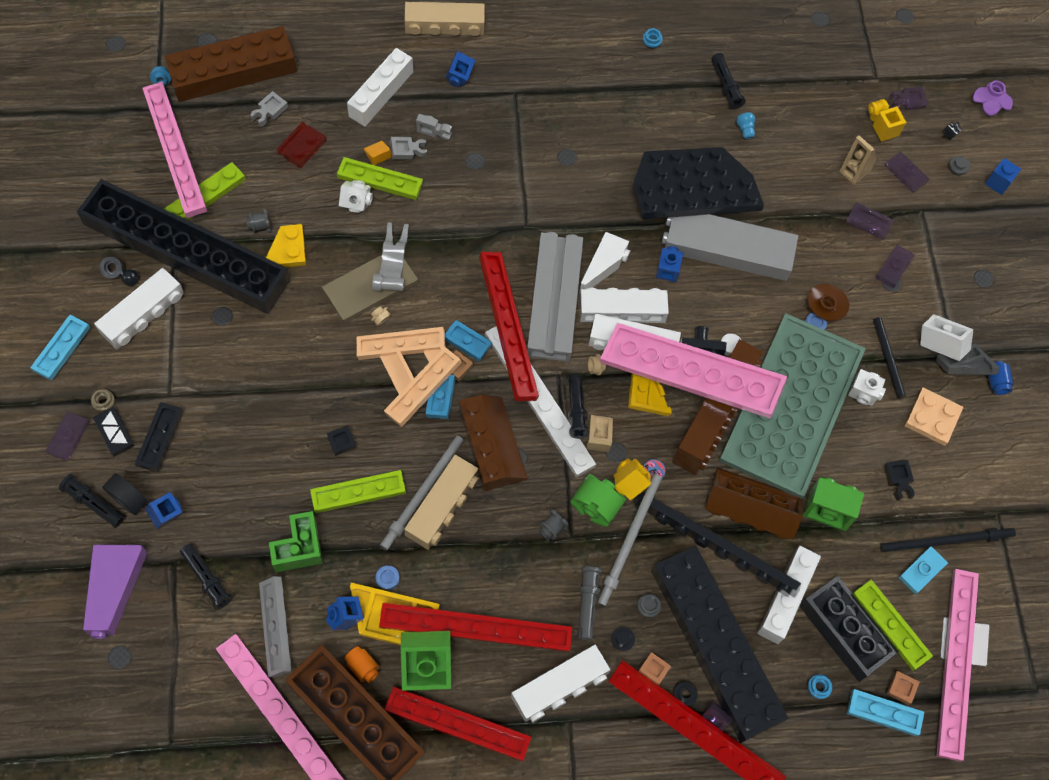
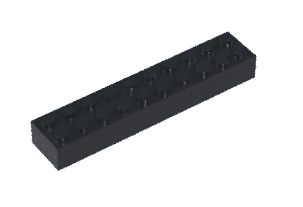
[77,179,290,314]

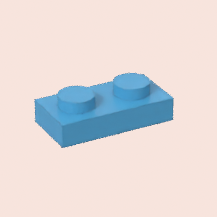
[445,320,492,362]
[425,375,456,419]

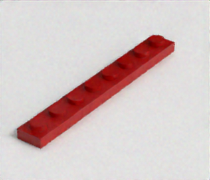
[479,252,539,401]
[379,603,572,652]
[608,660,787,780]

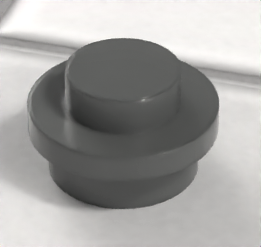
[949,156,970,176]
[637,594,661,618]

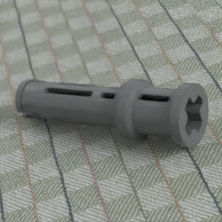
[577,566,602,640]

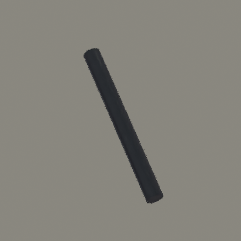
[873,317,906,399]

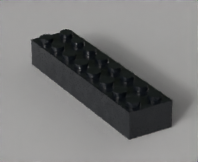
[651,546,789,744]

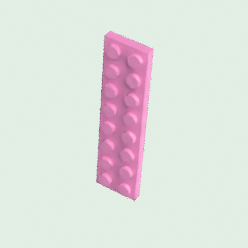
[600,323,787,419]

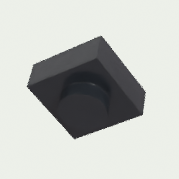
[326,425,356,456]

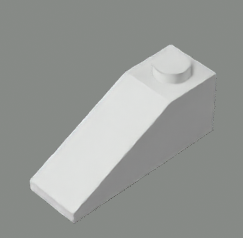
[579,232,630,293]

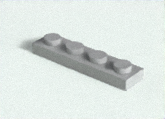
[259,576,291,677]

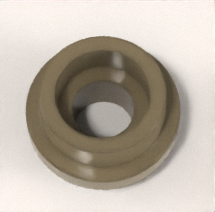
[91,389,115,412]

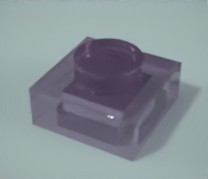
[702,703,733,731]

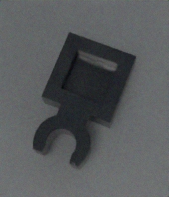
[884,460,915,501]

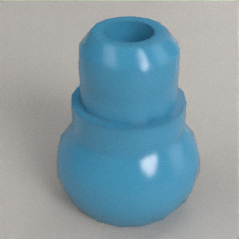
[736,112,755,139]

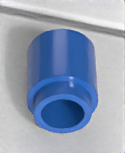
[988,361,1014,395]

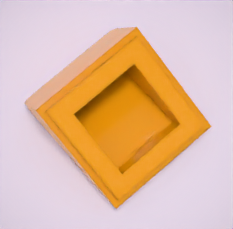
[364,141,391,165]

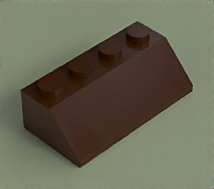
[459,395,528,492]
[705,467,803,540]

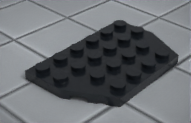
[632,147,764,219]

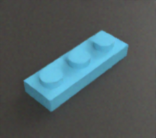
[30,315,90,381]
[846,689,924,737]

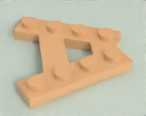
[357,327,462,427]

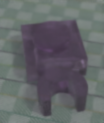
[889,87,928,109]

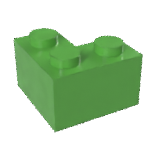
[269,511,323,572]

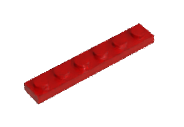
[384,687,531,762]

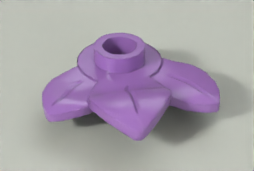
[973,81,1013,116]

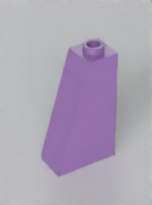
[83,545,147,639]

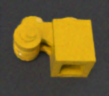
[868,99,907,142]
[614,459,652,501]

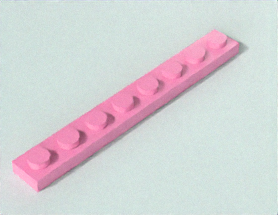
[143,82,207,218]
[936,569,979,762]
[216,634,344,780]

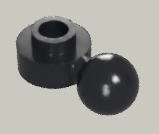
[100,256,139,286]

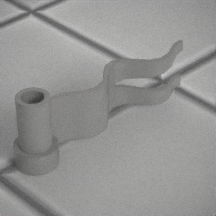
[372,222,409,292]

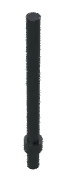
[880,528,1016,552]

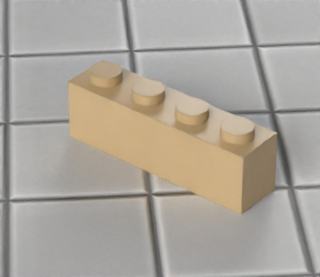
[405,2,485,36]
[404,455,479,550]

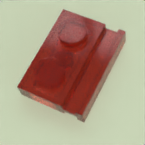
[276,121,327,169]

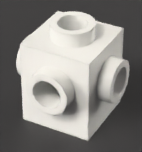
[339,180,373,213]
[847,369,886,406]

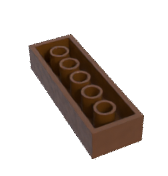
[164,26,297,102]
[672,339,763,476]
[285,644,425,780]

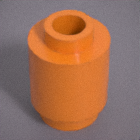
[344,646,380,683]

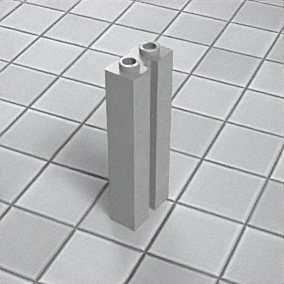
[662,214,798,281]
[527,232,583,362]

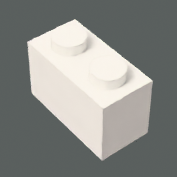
[920,315,973,361]

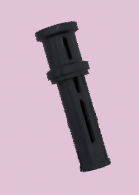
[711,53,746,109]
[568,374,589,439]
[59,474,125,528]
[180,543,233,610]

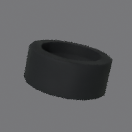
[102,473,148,515]

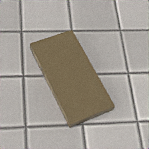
[322,255,418,323]

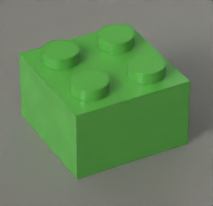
[803,477,864,531]
[401,631,451,691]

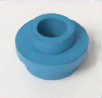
[643,28,663,48]
[150,66,171,86]
[808,674,832,699]

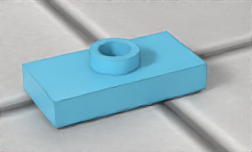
[898,547,948,595]

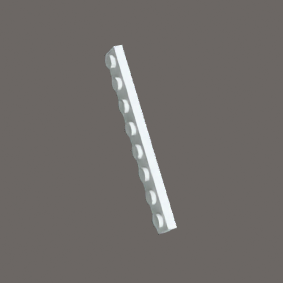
[485,327,596,478]

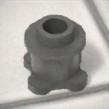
[246,207,271,233]
[539,509,568,540]

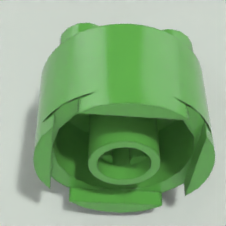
[571,474,626,527]

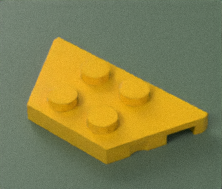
[350,583,440,646]

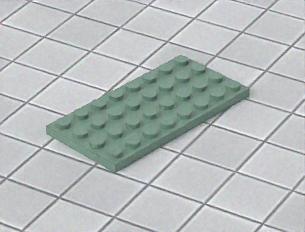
[719,313,866,499]

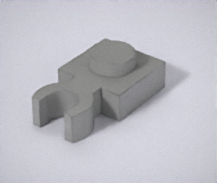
[250,91,288,127]
[416,114,452,140]
[390,137,427,159]

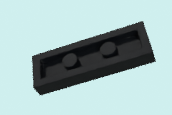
[134,402,183,473]

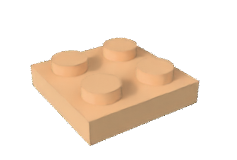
[904,388,963,446]

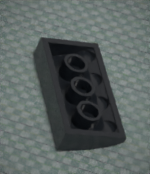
[799,576,899,682]

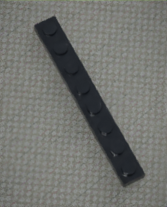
[633,491,801,598]

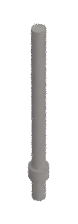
[380,435,464,550]
[598,474,662,606]

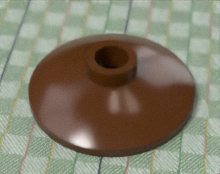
[807,284,850,321]

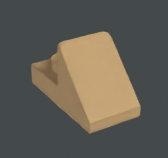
[587,415,613,452]

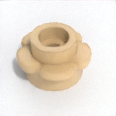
[371,306,391,326]
[588,354,606,376]

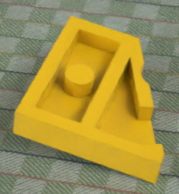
[266,224,306,267]
[628,373,672,417]

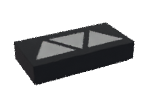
[93,407,134,457]

